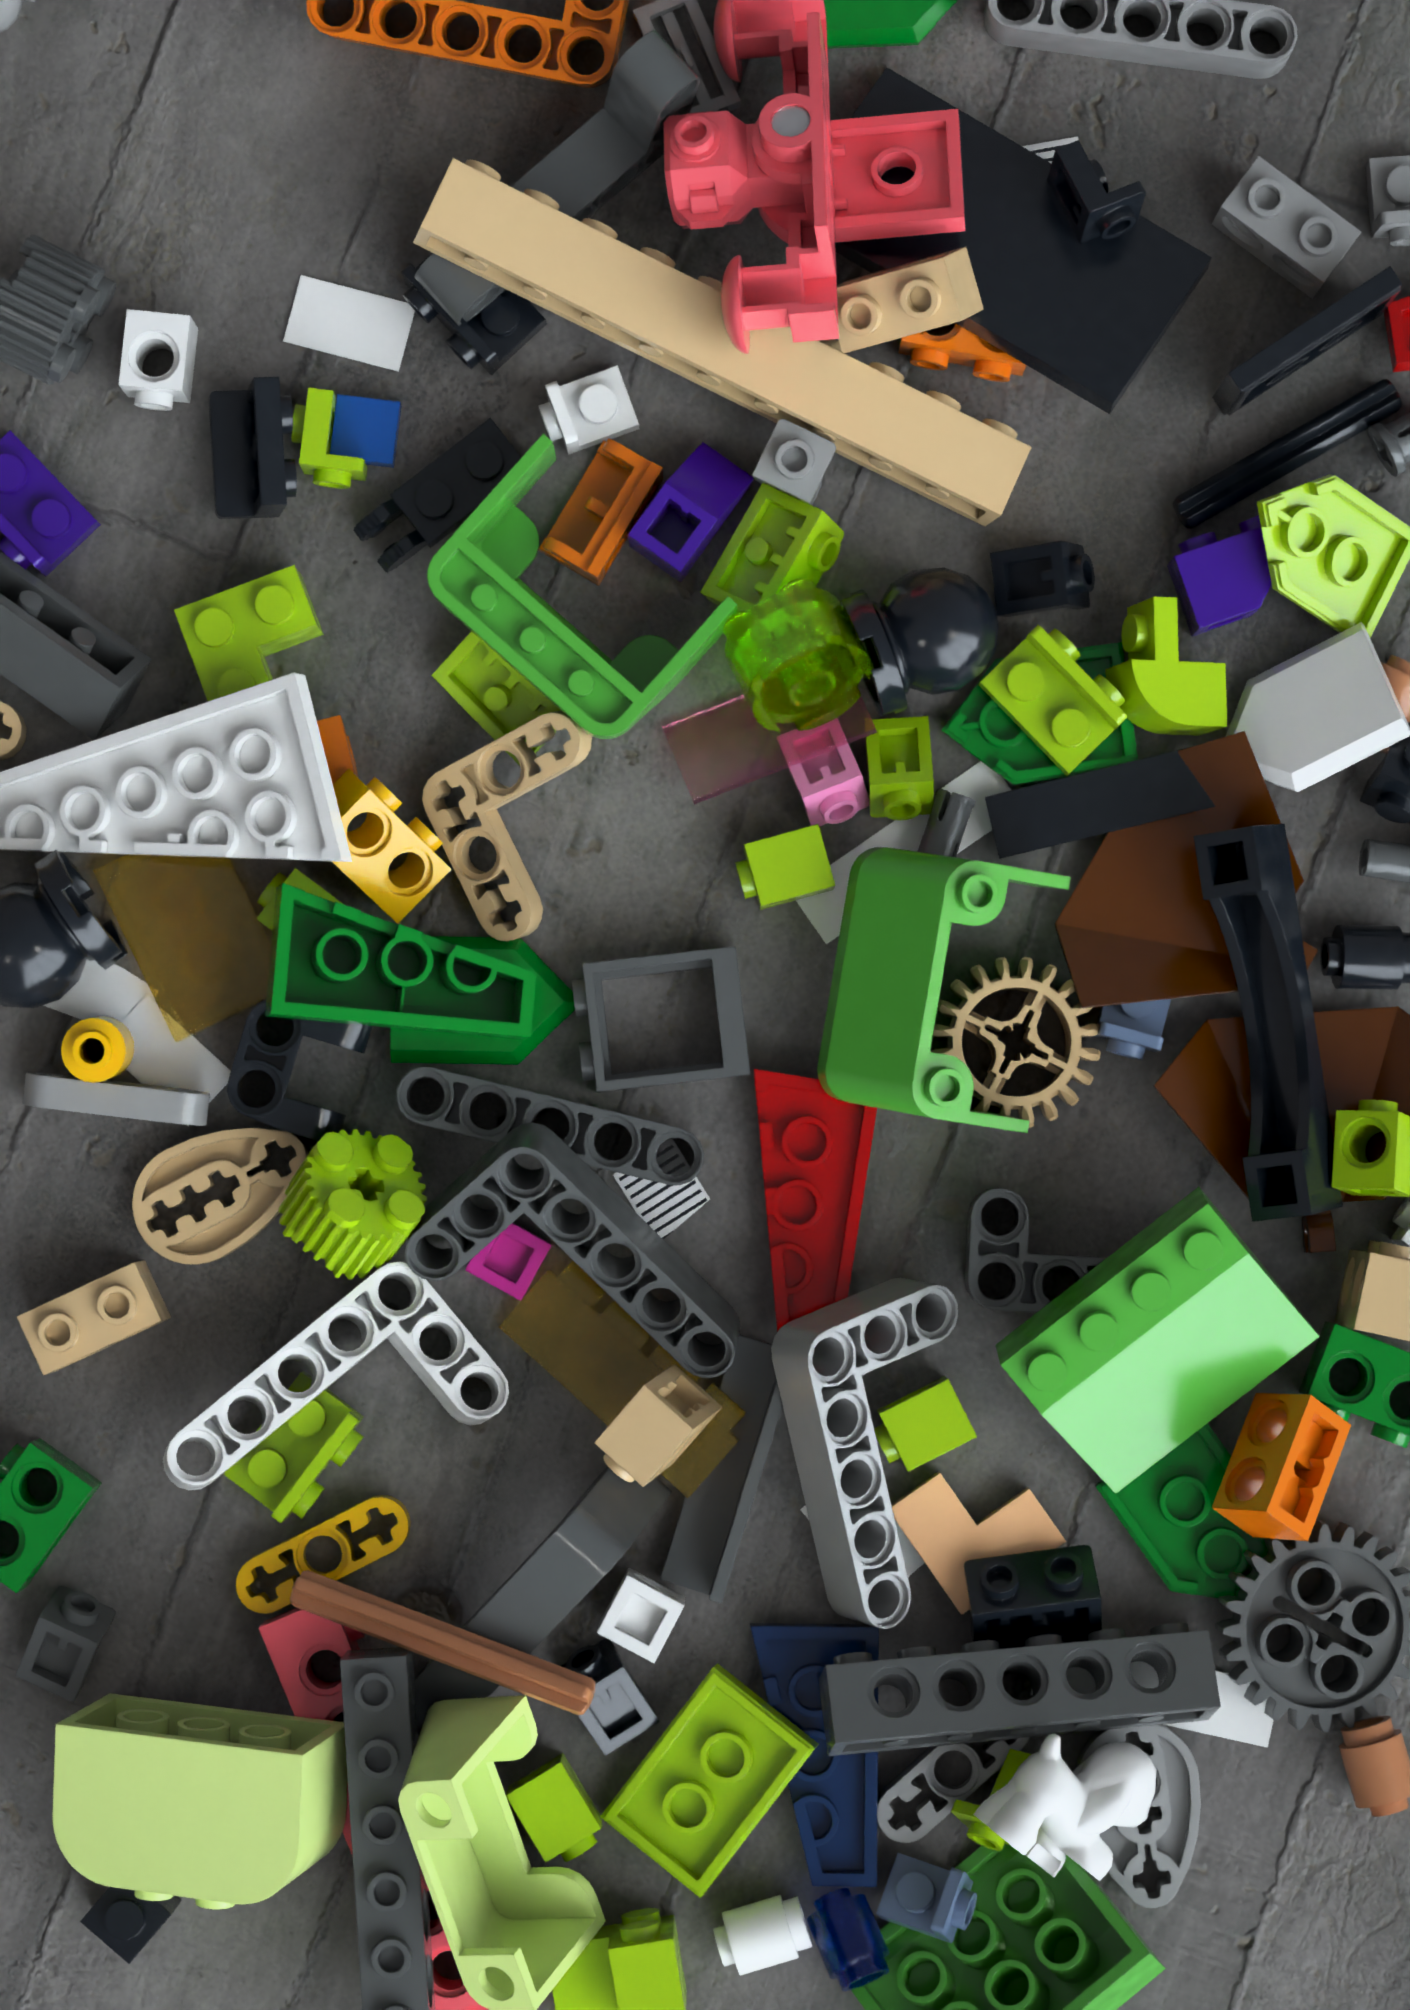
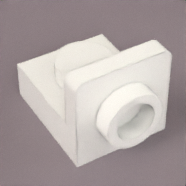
[538,365,639,455]

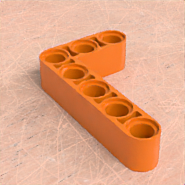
[306,0,629,88]

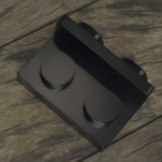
[401,253,546,375]
[964,1545,1102,1649]

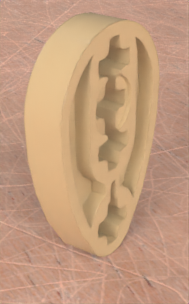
[132,1128,309,1265]

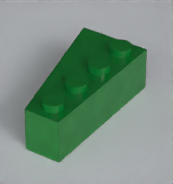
[265,883,537,1039]

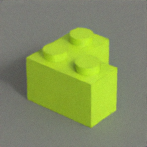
[174,565,324,701]
[552,1908,687,2010]

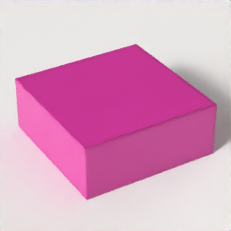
[465,1223,553,1301]

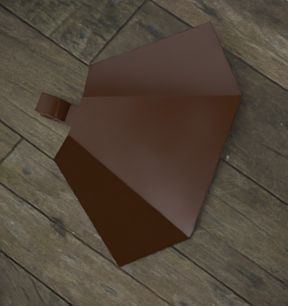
[1054,731,1318,1009]
[1153,1006,1410,1253]

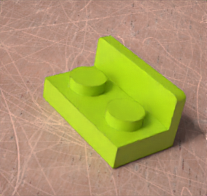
[700,483,844,641]
[979,625,1127,776]
[431,631,561,766]
[223,1371,364,1523]

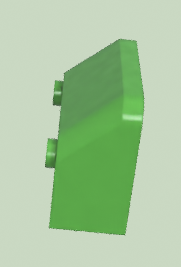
[427,433,737,739]
[817,847,1071,1133]

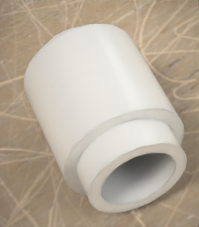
[713,1895,813,1976]

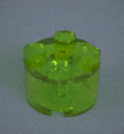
[723,578,872,732]

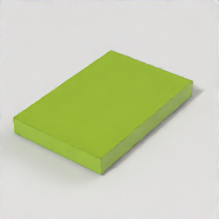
[600,1663,819,1898]

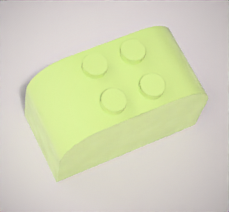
[52,1693,348,1909]

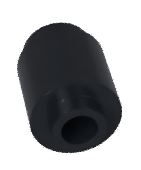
[1320,925,1410,990]

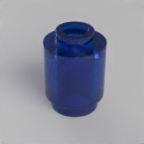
[806,1888,890,1991]

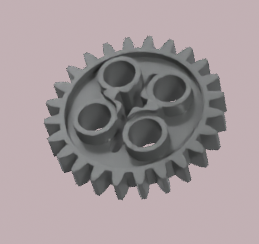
[1215,1519,1410,1732]

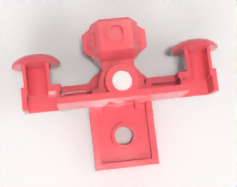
[663,0,966,354]

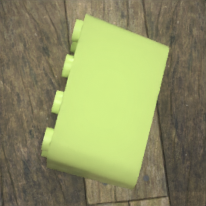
[398,1695,606,2010]

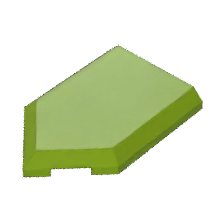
[1257,474,1410,638]

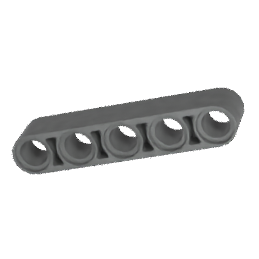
[396,1067,704,1185]

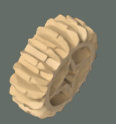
[930,957,1101,1128]

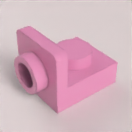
[777,714,869,826]

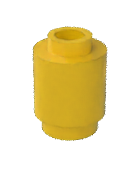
[61,1016,134,1083]

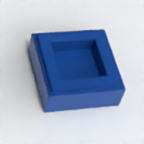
[330,394,402,468]

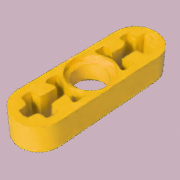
[236,1495,411,1614]

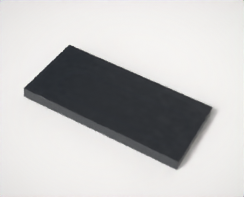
[835,68,1212,414]

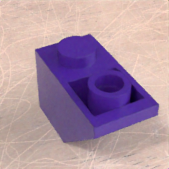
[628,442,754,583]
[1167,515,1272,637]

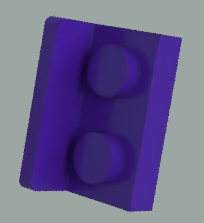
[0,430,101,577]

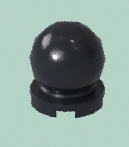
[838,567,999,716]
[0,850,128,1008]

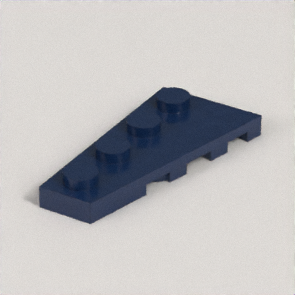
[750,1623,879,1887]

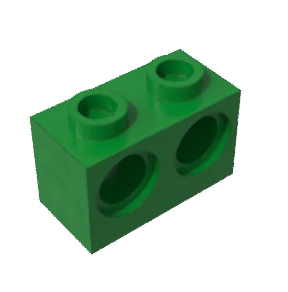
[1298,1321,1410,1448]
[0,1438,102,1593]

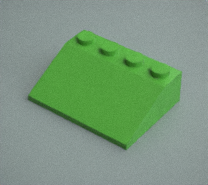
[995,1187,1320,1494]
[835,1844,1166,2010]

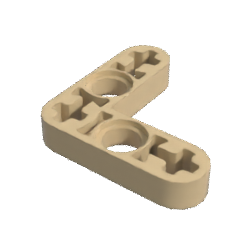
[422,711,592,941]

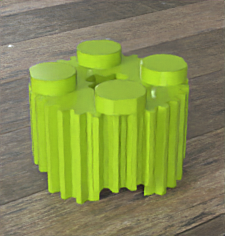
[278,1129,427,1280]

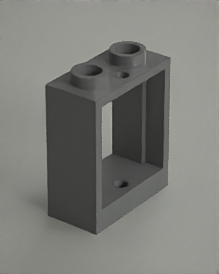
[572,946,750,1093]

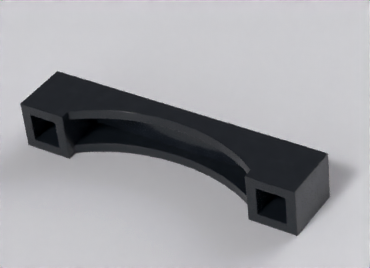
[1194,824,1343,1222]

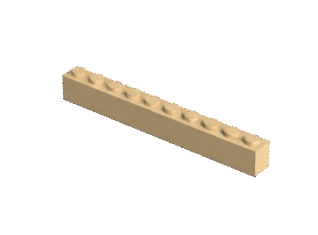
[413,158,1031,526]

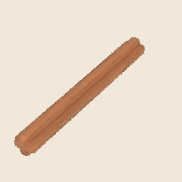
[290,1570,596,1715]

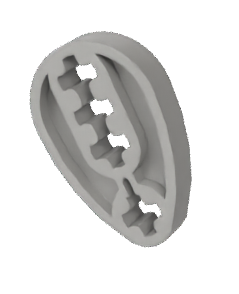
[1075,1725,1201,1908]

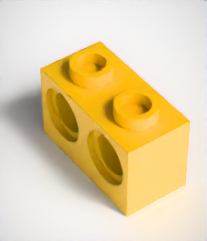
[332,769,451,924]

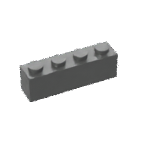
[0,552,152,740]

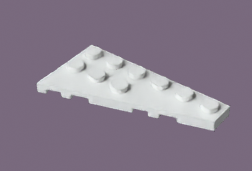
[0,672,352,862]

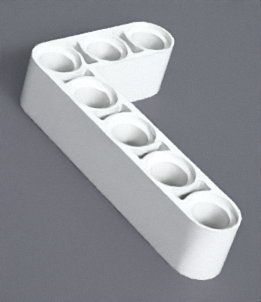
[163,1262,509,1490]

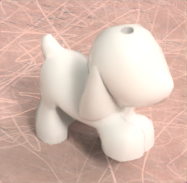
[973,1733,1157,1881]

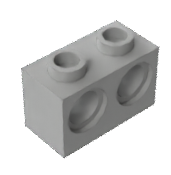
[1211,156,1362,299]

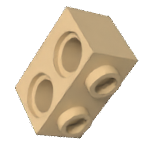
[837,247,984,354]
[1334,1240,1410,1341]
[17,1260,171,1376]
[594,1364,722,1487]

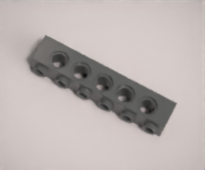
[818,1623,1221,1756]
[340,1647,435,2010]

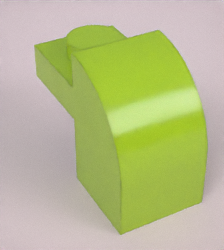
[1105,596,1227,736]

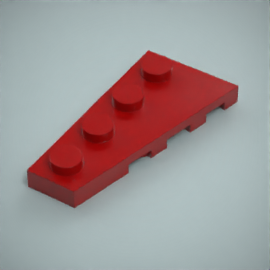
[754,1069,877,1332]

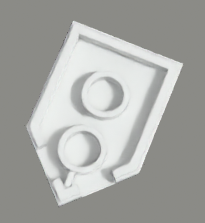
[1225,622,1410,792]

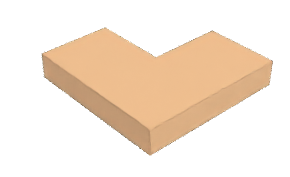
[891,1471,1066,1615]

